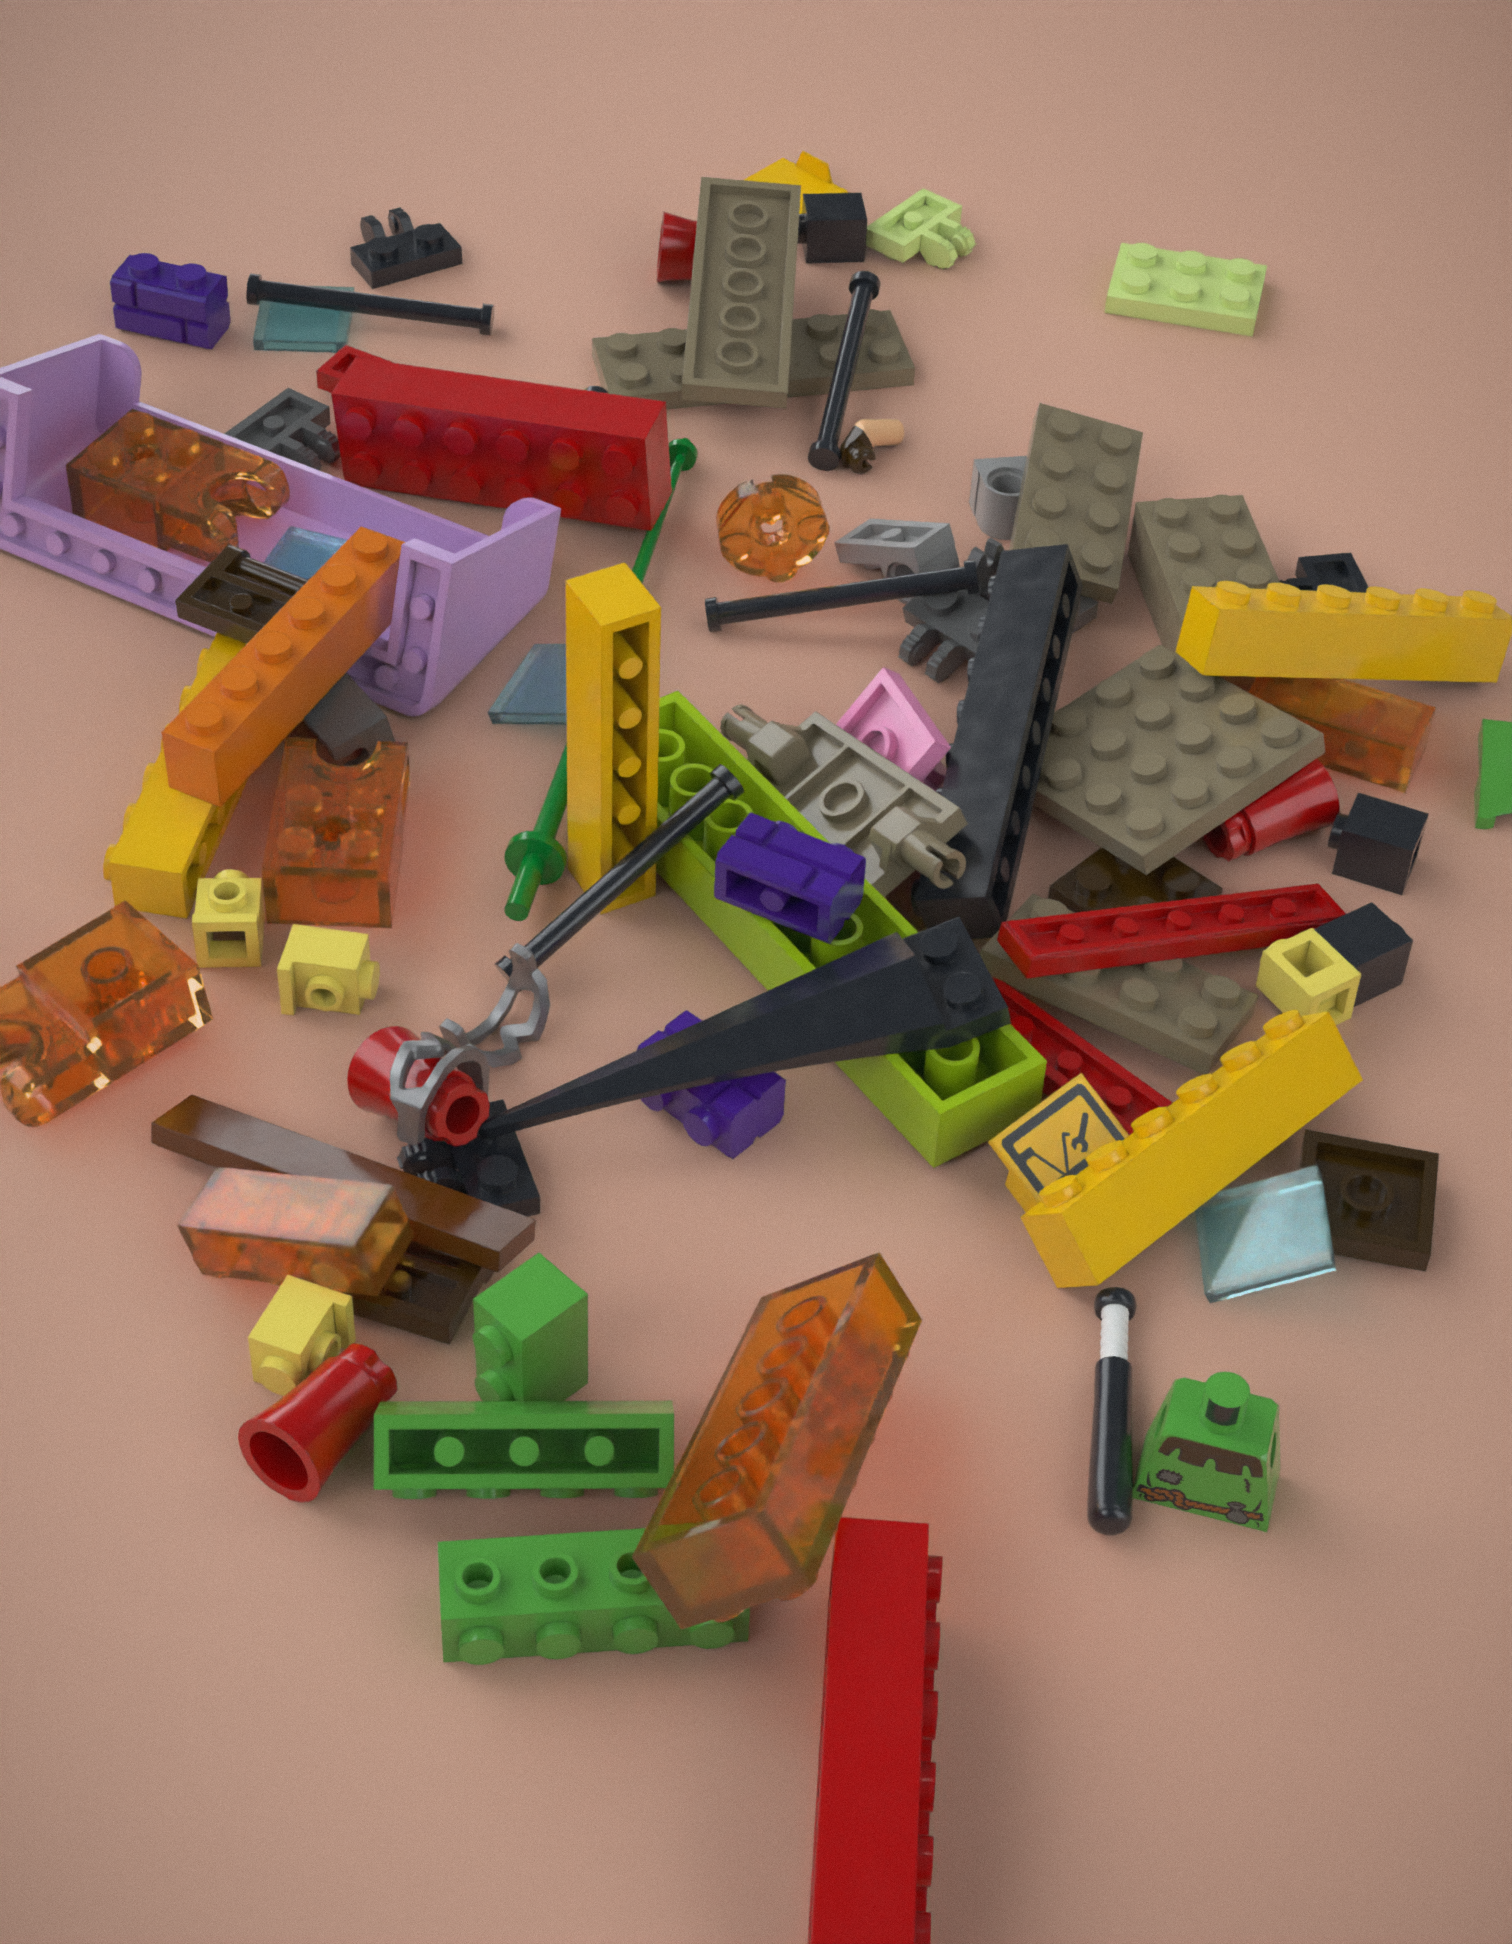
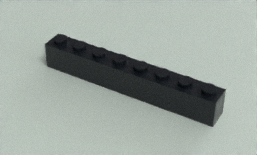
[911,544,1083,939]

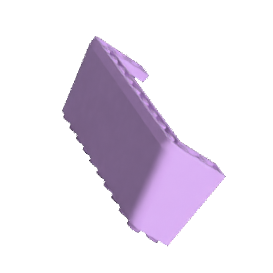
[0,334,561,716]

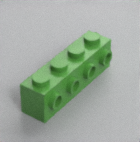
[374,1400,674,1499]
[438,1522,751,1665]

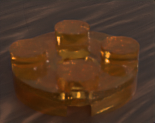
[716,474,830,583]

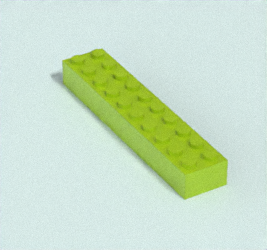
[656,691,1047,1168]

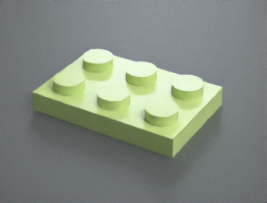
[1104,243,1267,336]

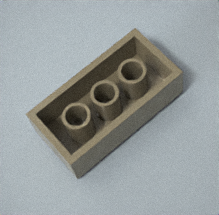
[1128,494,1294,691]

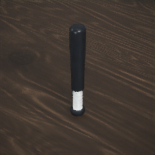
[1087,1287,1137,1535]

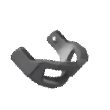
[439,943,550,1067]
[390,1032,490,1145]

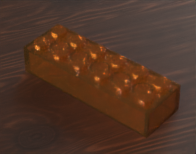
[632,1252,922,1630]

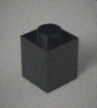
[797,193,868,263]
[1328,792,1429,895]
[1314,902,1413,1007]

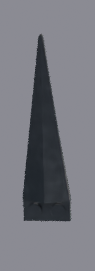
[478,917,1011,1139]

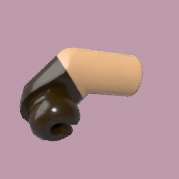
[840,419,904,474]

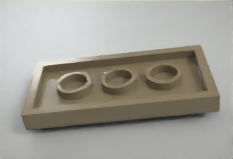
[1009,403,1143,604]
[980,894,1259,1074]

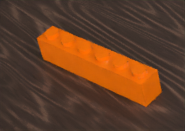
[161,526,405,807]

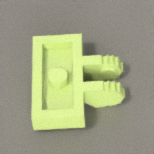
[866,188,976,270]

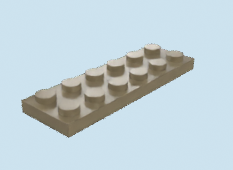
[681,177,801,408]
[592,309,915,410]

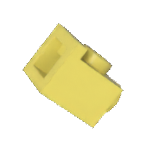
[192,869,265,968]
[277,924,380,1016]
[1256,928,1361,1025]
[248,1275,356,1396]

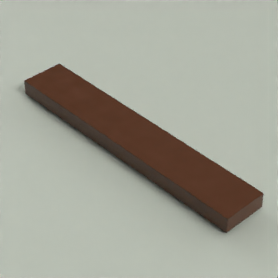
[151,1094,536,1272]

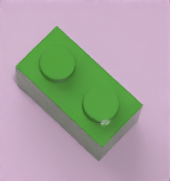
[472,1253,588,1401]

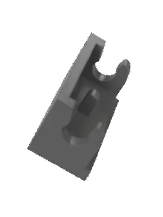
[302,673,400,777]

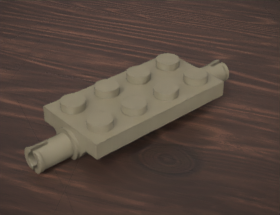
[720,704,968,897]

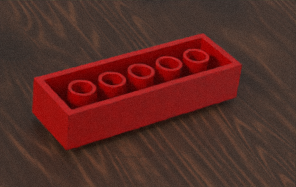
[331,357,672,531]
[807,1516,943,1944]

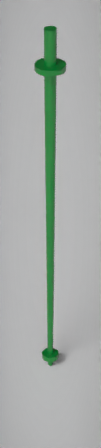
[504,438,698,921]

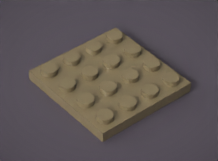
[1033,645,1325,875]

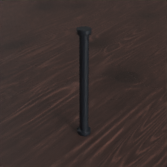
[808,271,881,471]
[246,273,494,335]
[705,559,979,632]
[495,764,745,992]

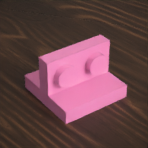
[836,667,951,791]

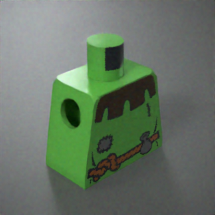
[1133,1372,1281,1532]

